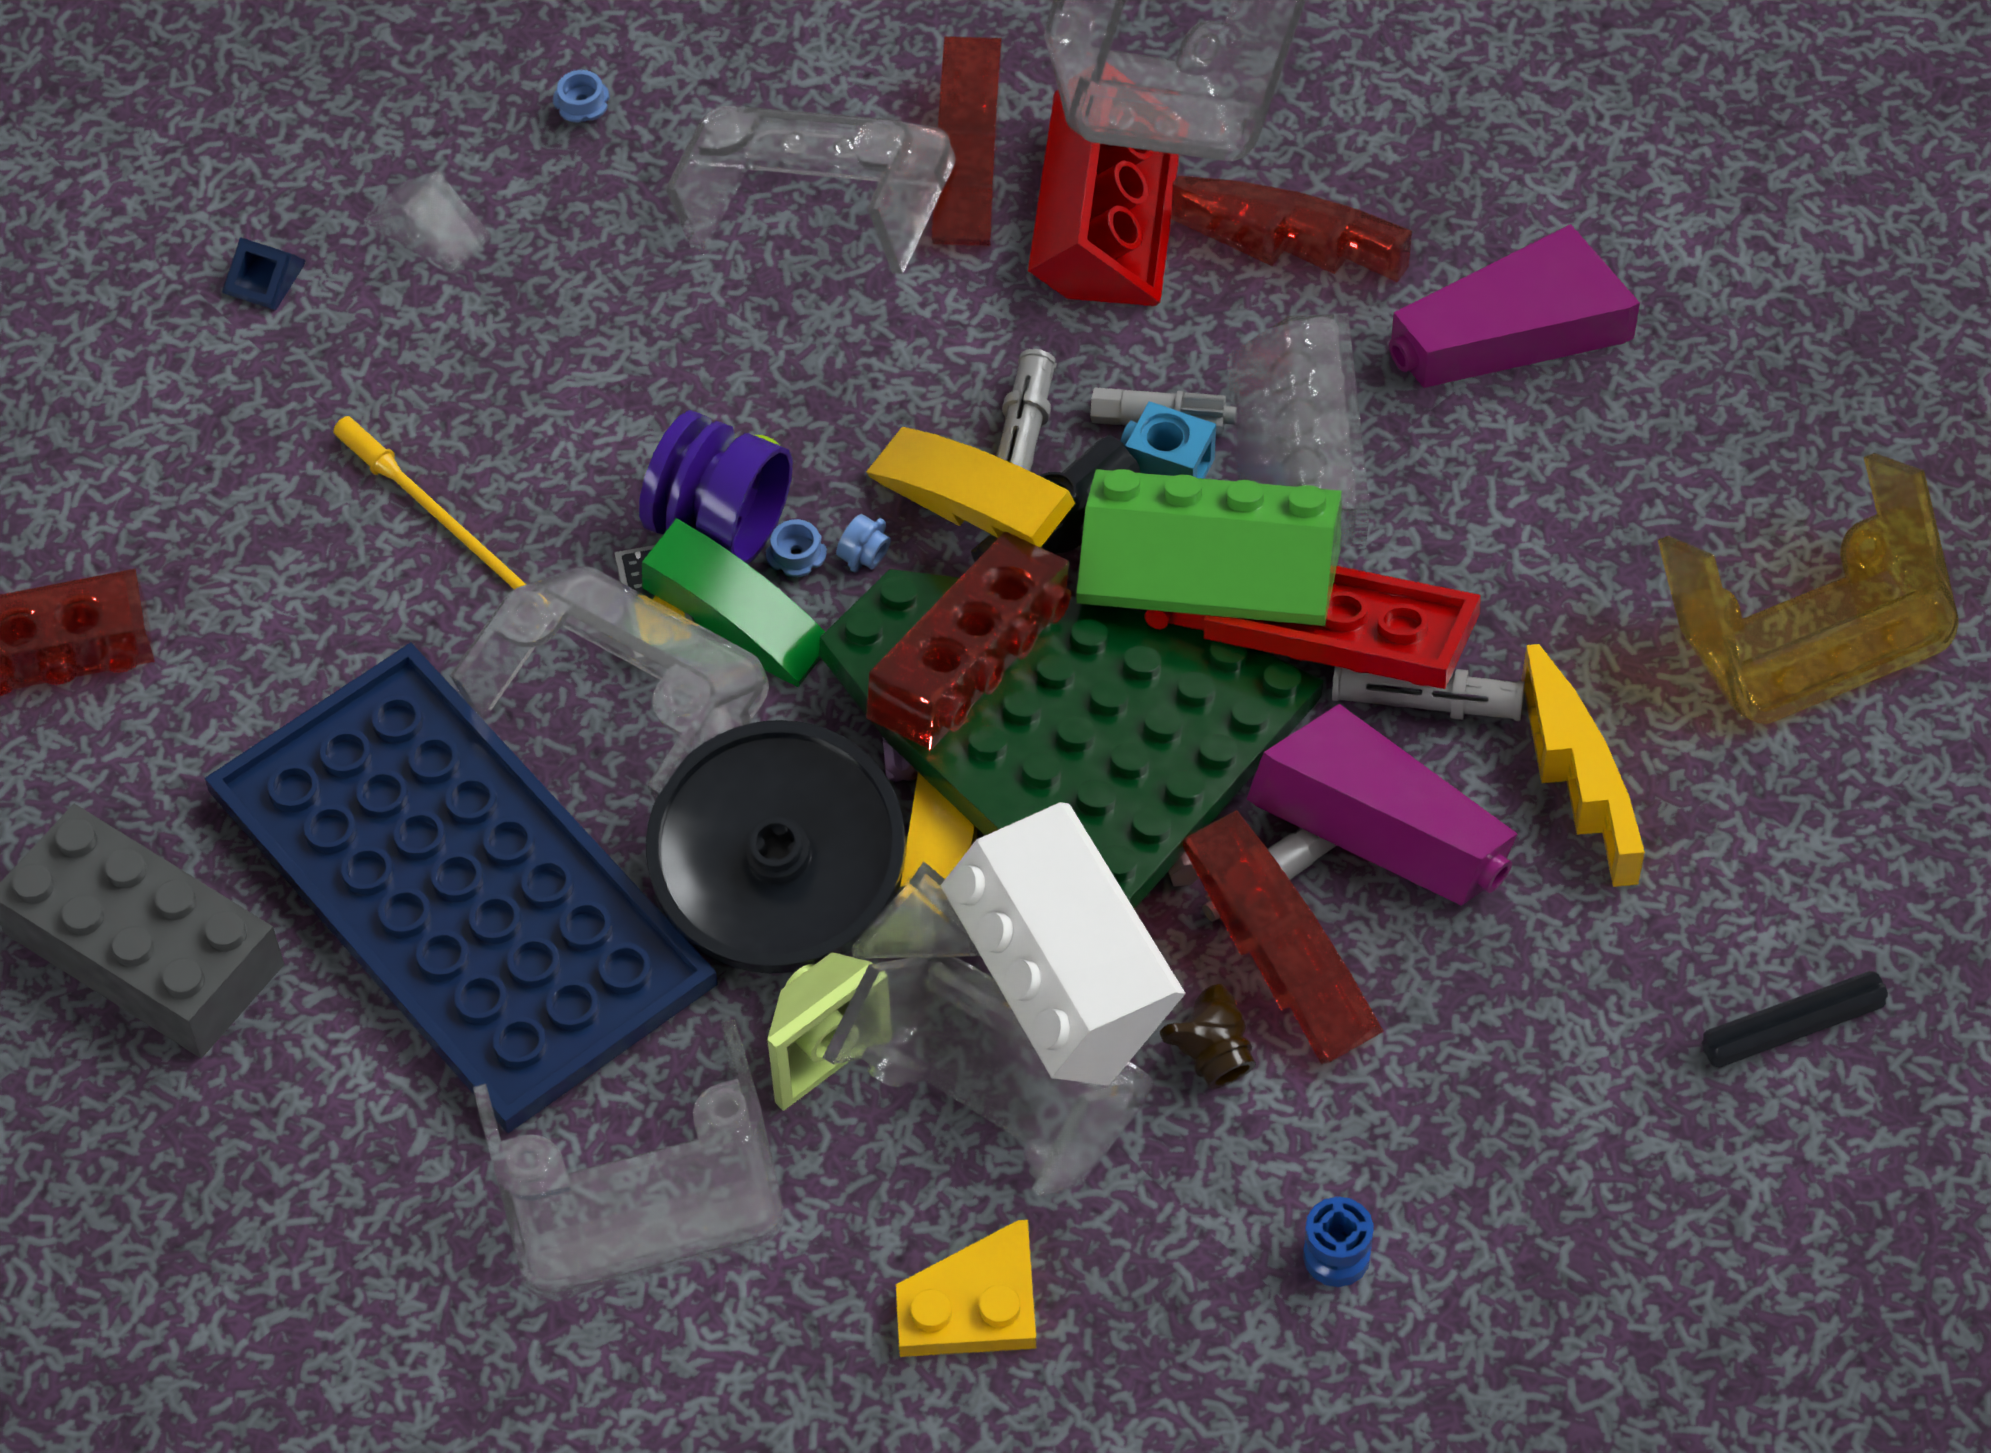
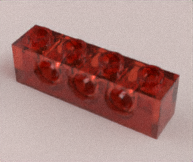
[866,531,1071,750]
[0,568,155,696]

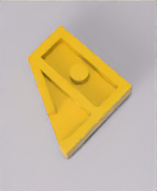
[896,1220,1036,1357]

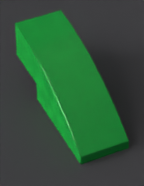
[642,518,825,688]

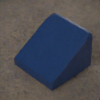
[222,237,306,310]

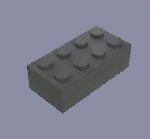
[0,803,285,1059]

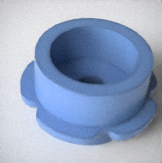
[553,70,609,123]
[836,514,891,573]
[766,519,827,577]

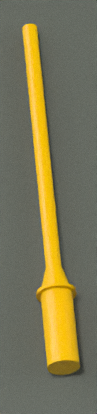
[333,416,546,611]

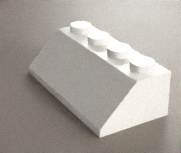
[940,802,1186,1086]

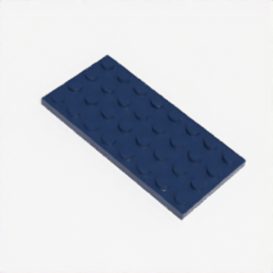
[205,642,718,1134]

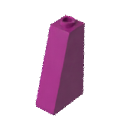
[1389,224,1640,388]
[1247,704,1517,906]

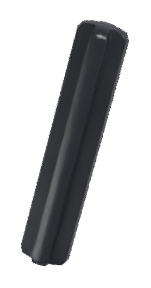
[1702,971,1888,1067]

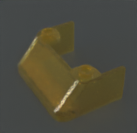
[1657,453,1959,724]

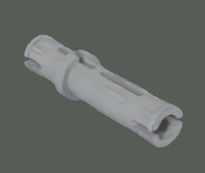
[996,349,1057,471]
[1332,666,1525,721]

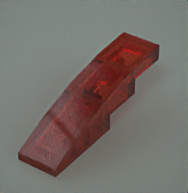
[932,36,1002,246]
[1172,176,1412,282]
[1183,810,1384,1065]

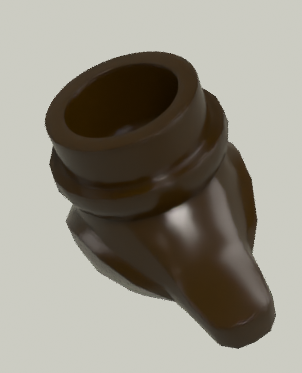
[1160,983,1256,1089]

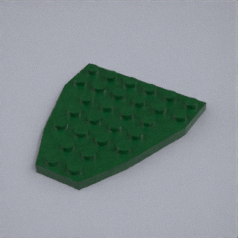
[819,569,1324,909]

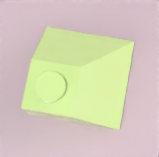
[767,952,885,1111]

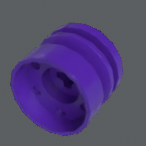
[639,410,793,564]

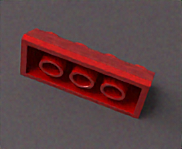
[1028,63,1183,306]

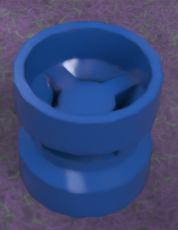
[1303,1196,1374,1287]

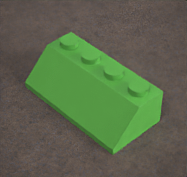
[1076,469,1342,626]

